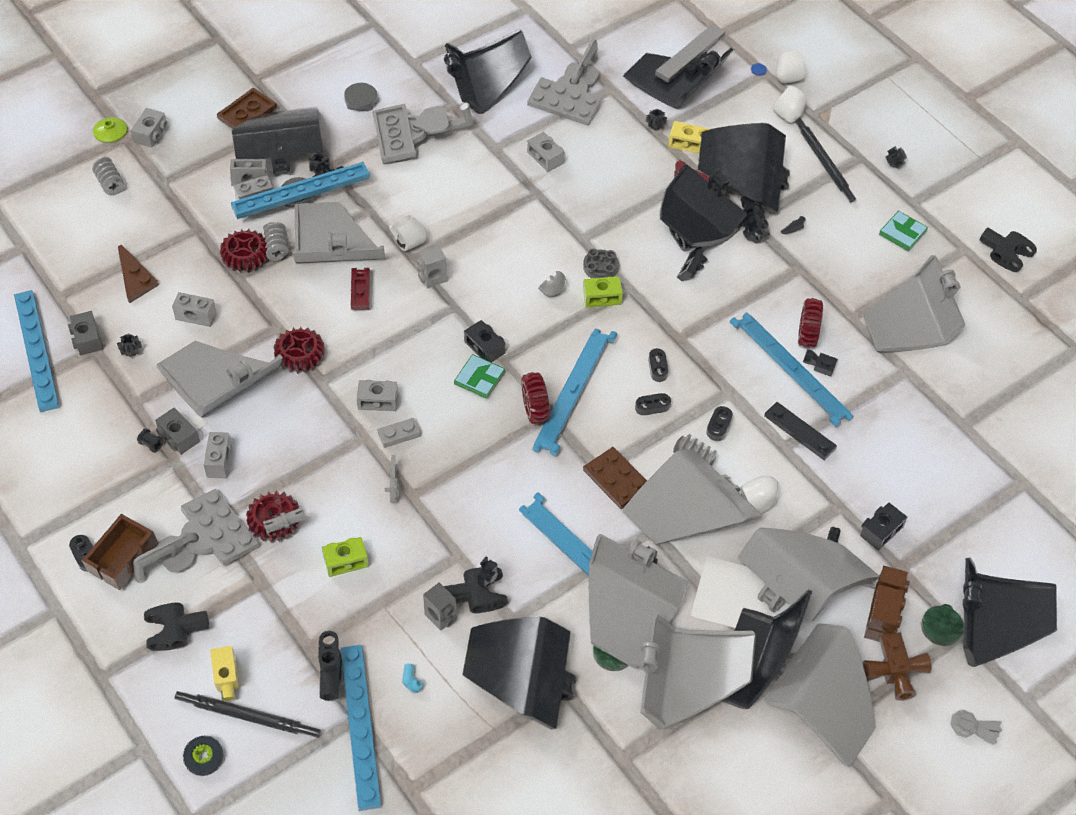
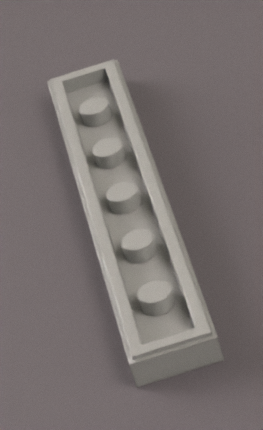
[655,24,725,82]

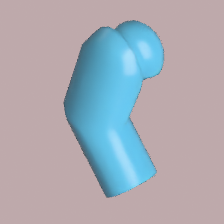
[402,663,423,693]

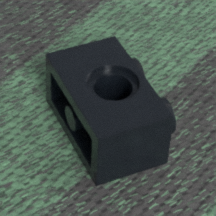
[464,320,505,362]
[860,502,908,551]

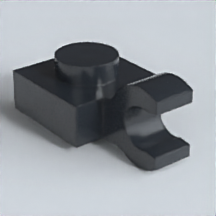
[803,349,838,377]
[478,556,498,588]

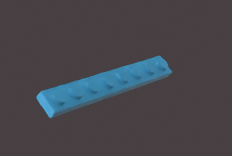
[230,162,370,219]
[14,290,59,413]
[341,645,381,811]

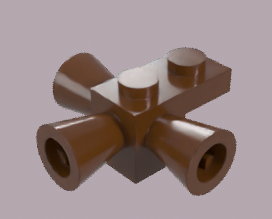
[863,632,932,701]

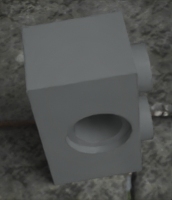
[68,311,103,356]
[155,407,200,455]
[423,582,456,631]

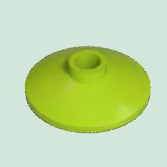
[93,117,127,143]

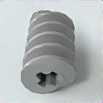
[92,157,125,195]
[263,222,289,262]
[673,434,717,466]

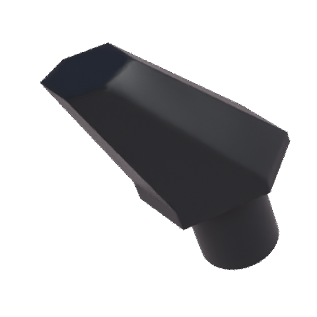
[781,216,806,235]

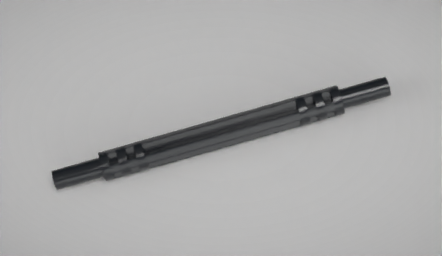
[795,117,856,202]
[174,691,321,738]

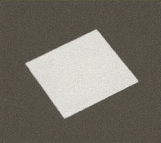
[691,556,768,628]

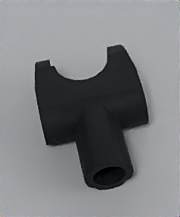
[980,227,1037,272]
[444,567,508,614]
[144,602,209,651]
[318,631,341,701]

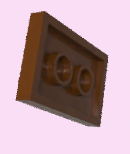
[217,87,277,129]
[583,446,647,509]

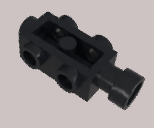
[740,195,770,243]

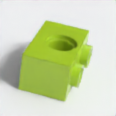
[583,276,623,308]
[322,537,369,577]

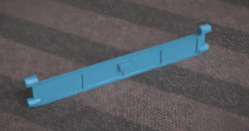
[730,312,854,427]
[532,329,618,456]
[519,492,592,576]

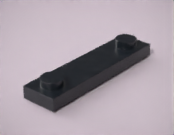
[764,402,837,461]

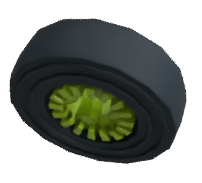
[183,735,224,776]

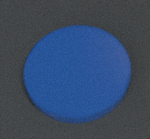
[751,63,767,76]

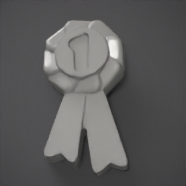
[385,455,399,502]
[951,710,1002,745]

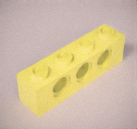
[668,121,710,154]

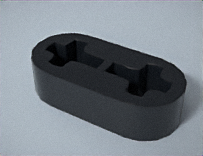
[648,348,668,382]
[635,393,671,415]

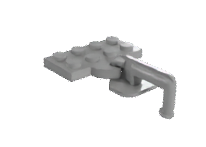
[527,39,602,126]
[372,103,473,164]
[133,489,259,583]

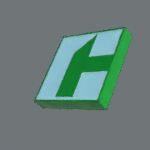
[879,210,928,252]
[454,354,505,399]

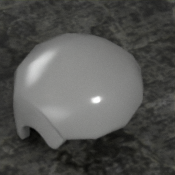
[538,271,566,296]

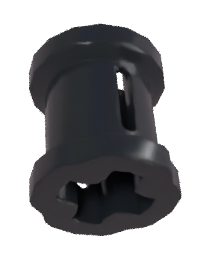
[137,428,164,453]

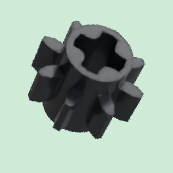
[646,109,667,130]
[886,146,907,168]
[309,154,330,175]
[117,333,142,357]

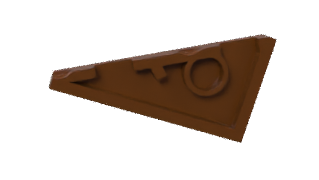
[118,245,159,303]

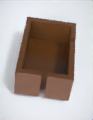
[82,513,159,590]
[864,565,910,642]

